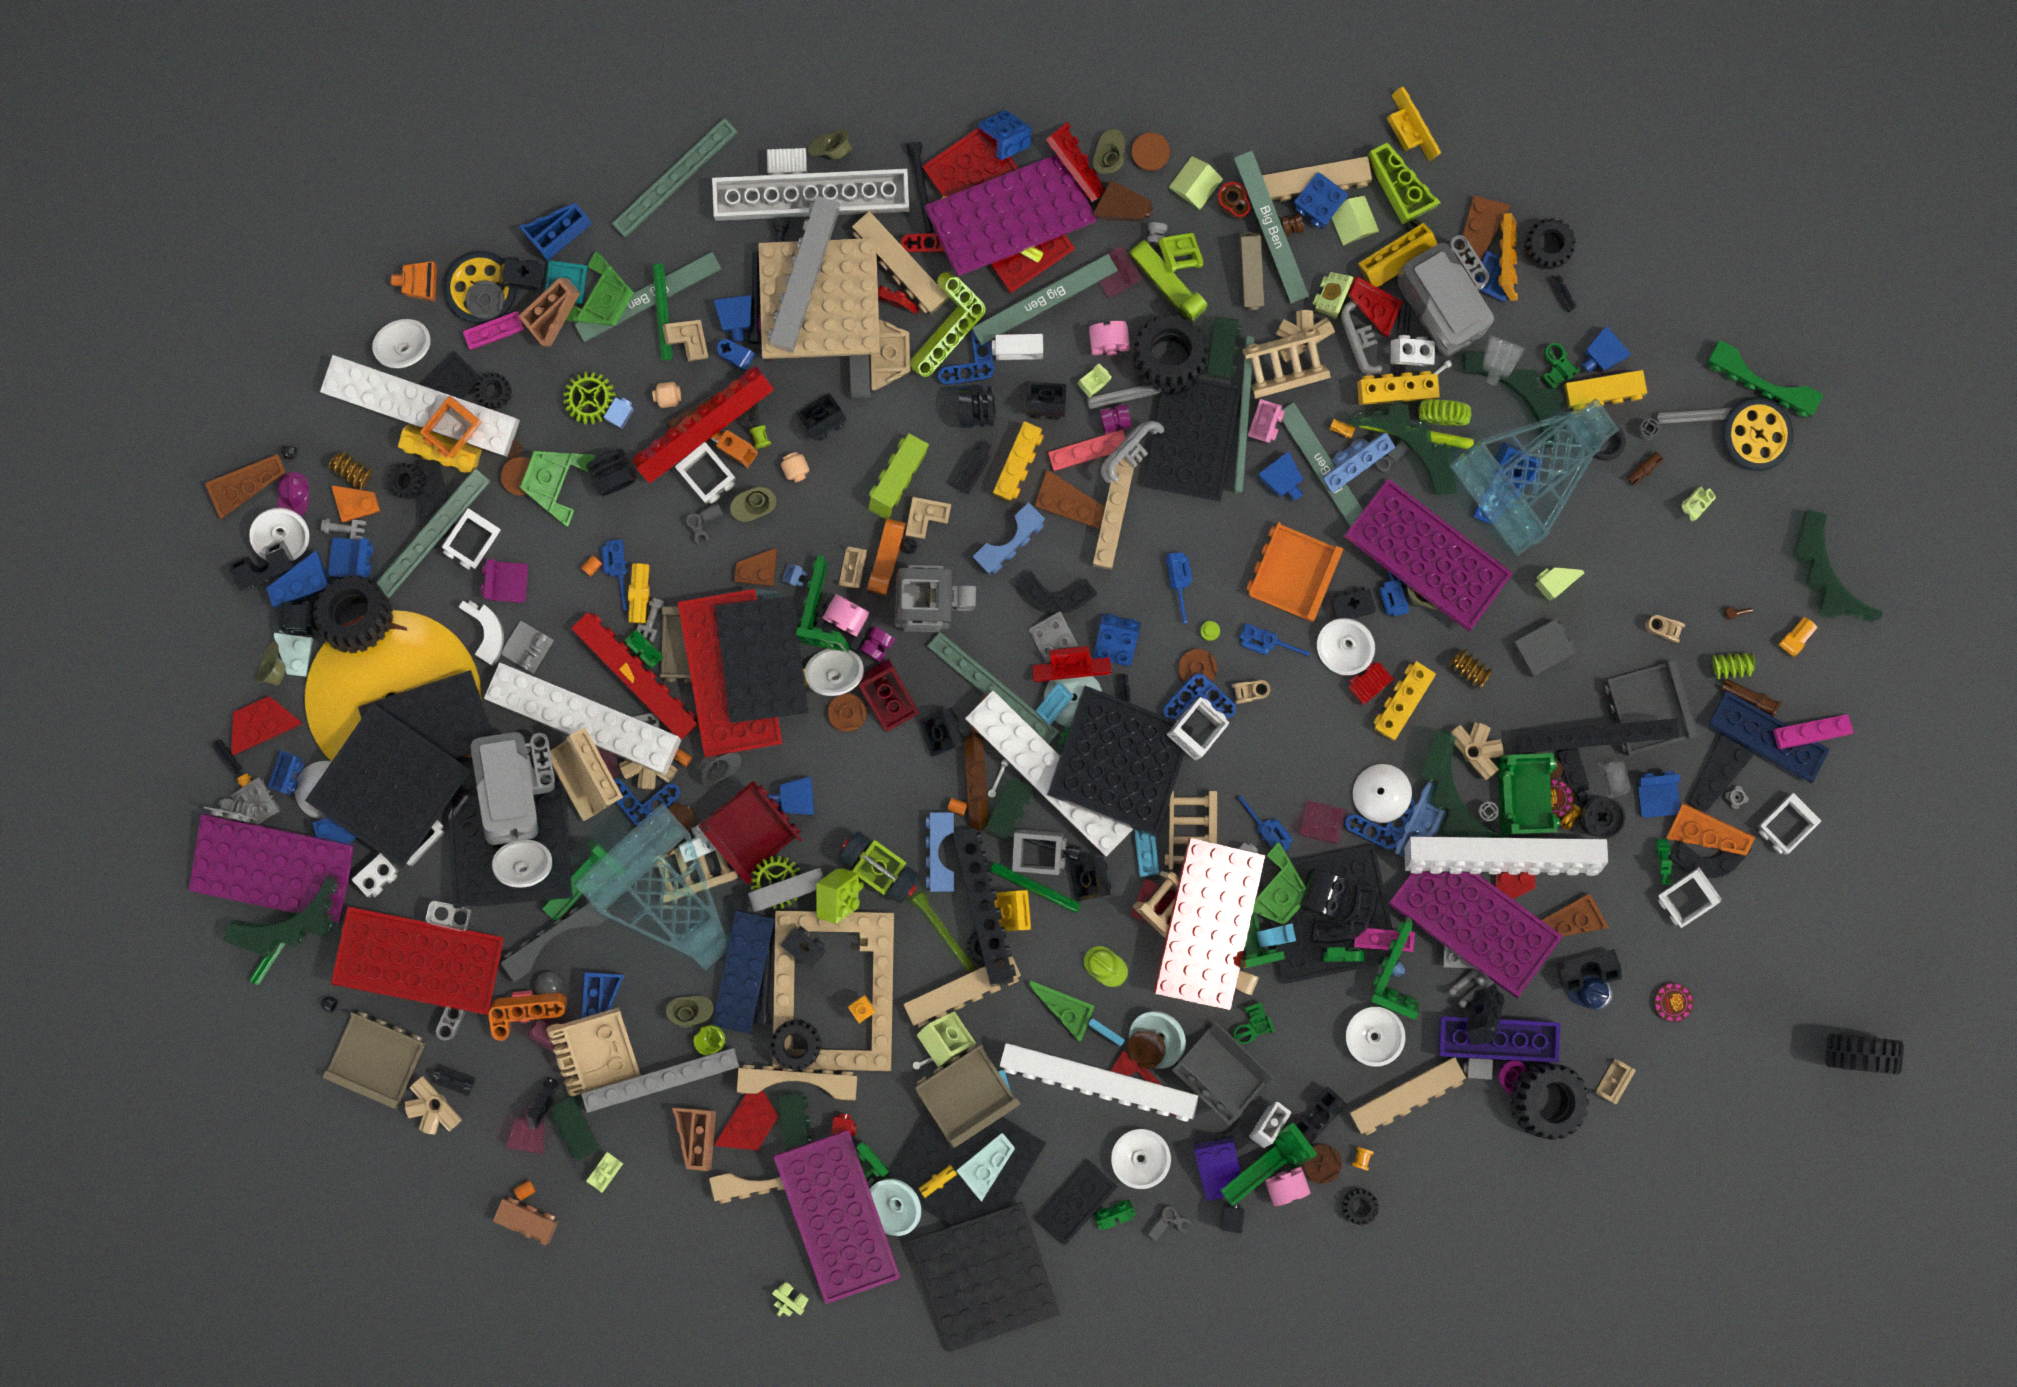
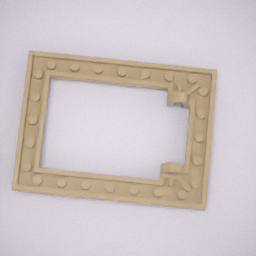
[773,910,894,1071]

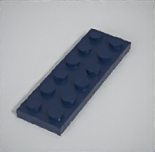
[1708,691,1830,783]
[712,910,775,1034]

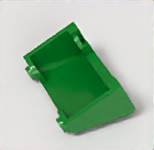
[1497,753,1560,835]

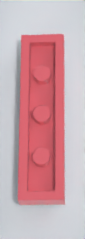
[1048,430,1125,471]

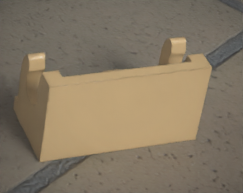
[838,547,867,590]
[1595,1059,1636,1104]

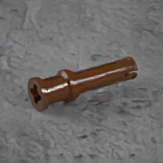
[1721,679,1781,717]

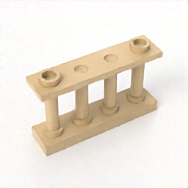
[1242,328,1331,399]
[1165,791,1217,870]
[649,848,739,903]
[1133,871,1179,939]

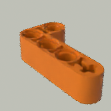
[867,518,906,596]
[488,993,567,1041]

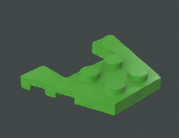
[565,251,634,326]
[519,451,595,527]
[1252,842,1306,925]

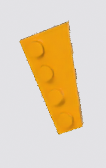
[1498,213,1518,301]

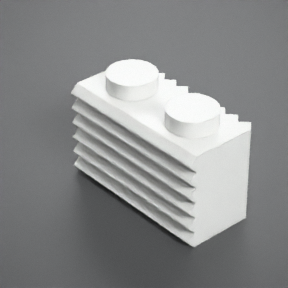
[767,148,807,175]
[1249,1102,1291,1148]

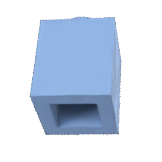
[604,397,634,430]

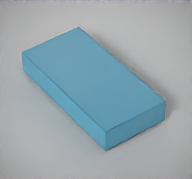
[1036,682,1074,725]
[1088,1018,1125,1046]

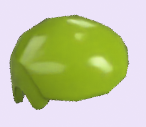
[694,1024,725,1056]

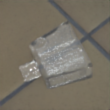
[1482,335,1525,385]
[1598,757,1631,798]

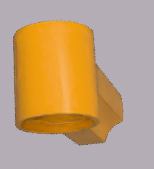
[1778,617,1817,657]

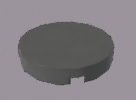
[466,280,505,320]

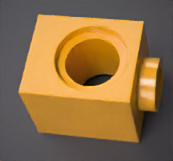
[848,994,876,1023]

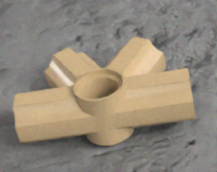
[1276,310,1335,363]
[1447,722,1504,781]
[619,760,678,790]
[405,1076,462,1135]

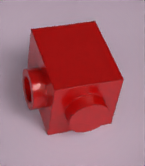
[831,1113,857,1136]

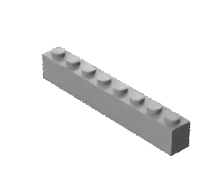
[768,196,840,353]
[582,1048,741,1113]

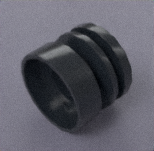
[958,386,996,428]
[586,449,637,496]
[1579,796,1626,839]

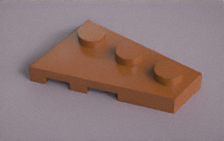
[1541,893,1609,936]

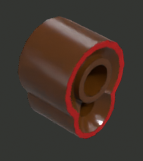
[1217,182,1250,221]

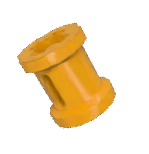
[1352,1146,1374,1171]

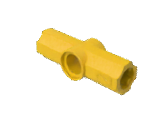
[628,563,650,624]

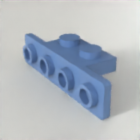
[1323,432,1395,492]
[1396,782,1447,858]

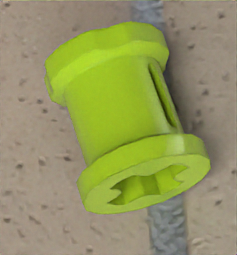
[749,425,771,450]

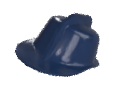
[1566,975,1613,1010]

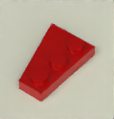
[1347,277,1403,337]

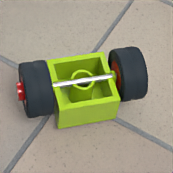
[838,831,920,904]

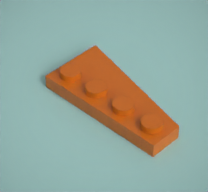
[1666,803,1755,856]

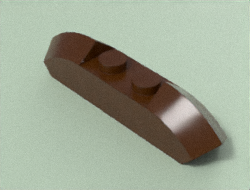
[964,731,989,831]

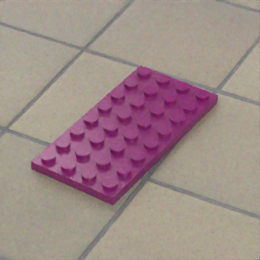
[924,154,1097,277]
[1344,478,1513,632]
[189,813,354,923]
[1389,871,1563,998]
[773,1129,901,1304]

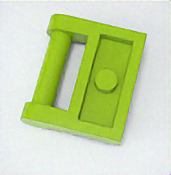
[1158,233,1203,273]

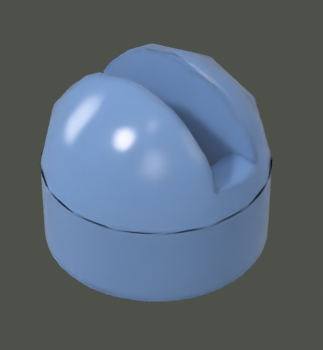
[1391,961,1405,977]

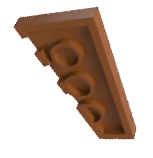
[1459,195,1511,264]
[205,454,286,519]
[1034,470,1105,529]

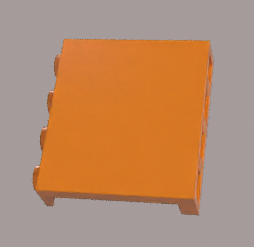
[1246,522,1343,623]

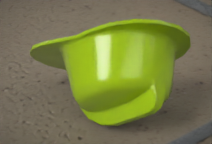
[1084,946,1128,987]

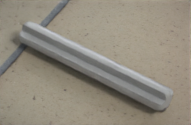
[1087,384,1162,409]
[1656,408,1732,424]

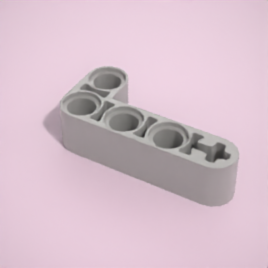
[748,868,824,912]

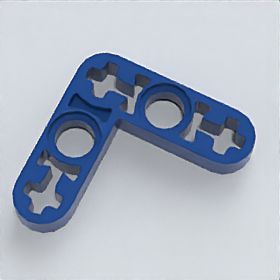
[938,323,994,385]
[1163,673,1236,720]
[614,779,681,826]
[1344,798,1415,849]

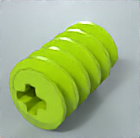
[1712,652,1755,679]

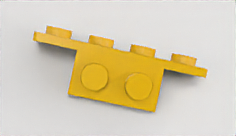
[1387,86,1441,161]

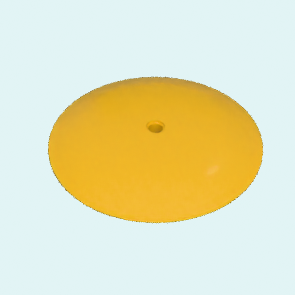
[305,610,482,762]

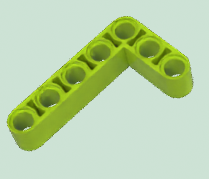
[1129,240,1207,322]
[910,272,986,377]

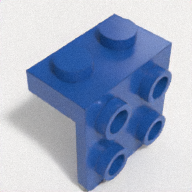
[978,110,1032,160]
[1293,173,1348,229]
[328,538,374,579]
[1093,614,1141,666]
[268,750,305,795]
[1637,771,1681,818]

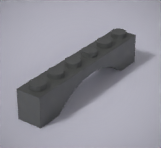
[501,895,614,983]

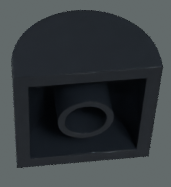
[1026,382,1067,420]
[797,393,847,441]
[919,708,964,757]
[1069,856,1111,902]
[1300,868,1350,919]

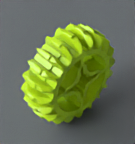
[563,372,616,424]
[1418,399,1472,426]
[751,856,800,909]

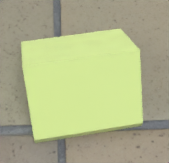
[1169,156,1223,210]
[1332,196,1379,246]

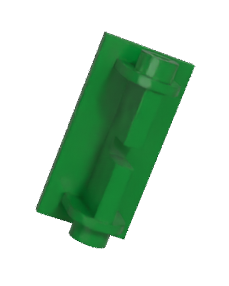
[624,629,664,669]
[1093,1200,1136,1230]

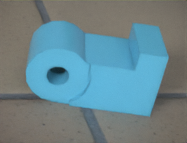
[1256,924,1296,948]

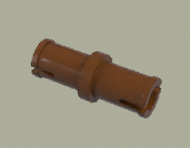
[1626,451,1664,486]

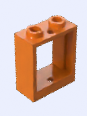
[420,396,483,459]

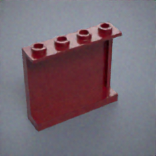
[698,781,802,885]

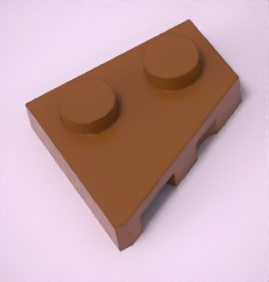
[734,548,778,587]

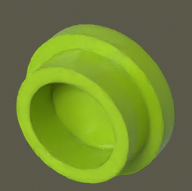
[1201,621,1220,641]

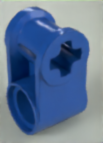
[717,339,755,371]

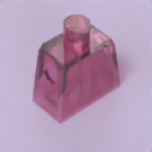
[528,1019,567,1052]
[506,1106,546,1154]

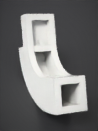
[459,600,504,666]

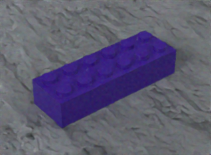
[1438,1016,1561,1062]

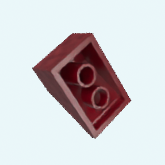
[858,658,920,732]
[1130,879,1176,925]

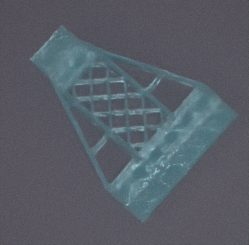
[1448,399,1619,557]
[574,803,730,971]

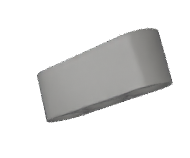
[436,1007,466,1041]

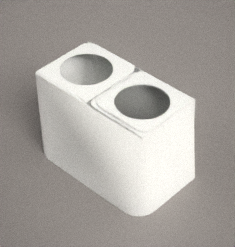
[426,901,471,931]

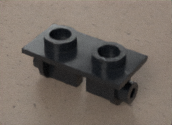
[432,1064,476,1096]

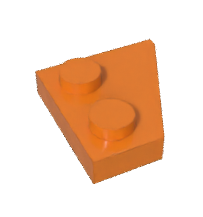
[331,486,381,523]

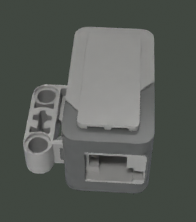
[1396,235,1494,356]
[895,565,976,632]
[471,732,555,845]

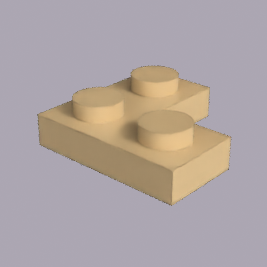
[662,320,708,361]
[905,497,951,540]

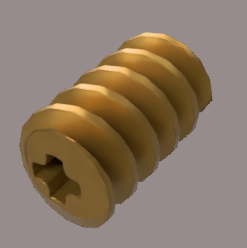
[328,451,373,491]
[1448,649,1492,690]

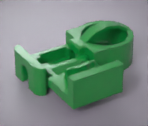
[1540,343,1580,390]
[1656,839,1672,885]
[1323,947,1364,962]
[1233,1002,1275,1044]

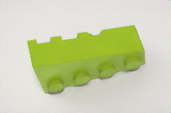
[1366,143,1441,225]
[868,434,929,519]

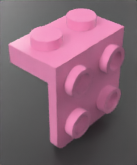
[1248,399,1285,443]

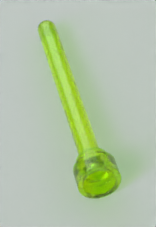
[911,891,974,973]

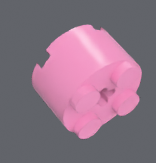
[1089,321,1131,356]
[823,594,870,637]
[1264,1167,1311,1206]

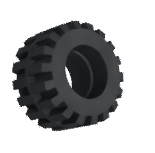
[1524,218,1576,270]
[771,1019,821,1071]

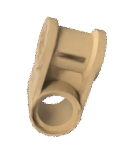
[1645,615,1685,643]
[1232,680,1270,704]
[1235,970,1259,996]

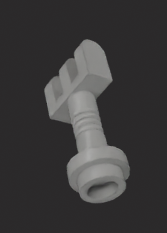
[321,518,366,540]
[637,597,664,643]

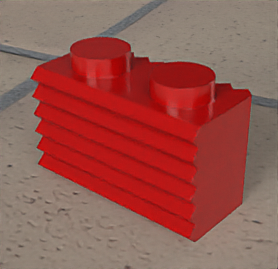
[1348,662,1394,705]

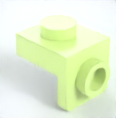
[1077,364,1112,398]

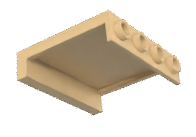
[550,728,623,822]

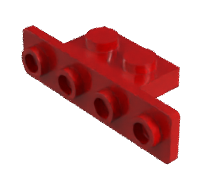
[1033,646,1111,682]

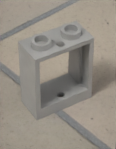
[1012,829,1067,875]

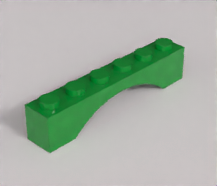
[1706,340,1824,418]

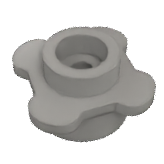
[1725,786,1749,809]

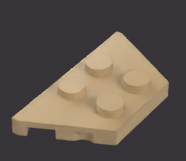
[871,319,910,391]

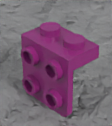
[481,559,528,603]

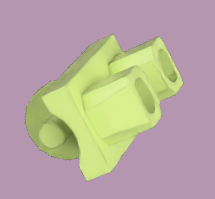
[1681,486,1716,521]
[586,1152,624,1193]
[772,1282,809,1317]

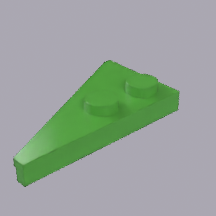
[1029,981,1095,1041]

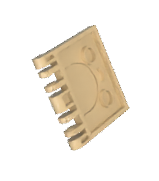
[546,1007,641,1096]

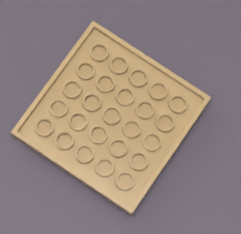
[759,238,880,359]

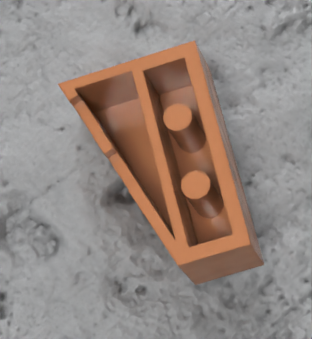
[518,278,580,347]
[672,1107,716,1171]
[493,1196,559,1245]

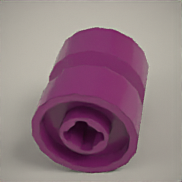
[1099,403,1132,434]
[860,626,895,663]

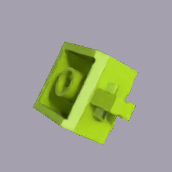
[816,869,863,924]

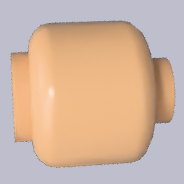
[652,382,681,408]
[781,452,809,483]

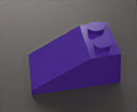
[1194,1136,1241,1201]

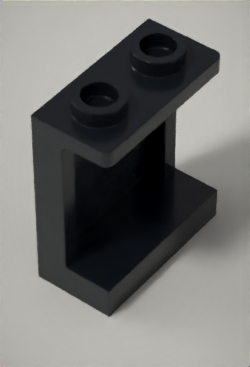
[814,594,875,652]

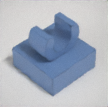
[781,564,807,586]

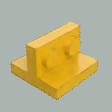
[994,890,1031,931]

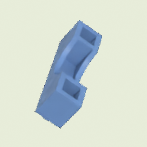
[973,502,1045,575]
[926,813,954,892]

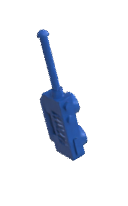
[600,539,628,611]
[1166,552,1192,624]
[1379,571,1409,617]
[1239,623,1310,656]
[1238,796,1293,851]

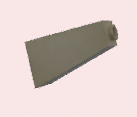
[1238,232,1264,310]

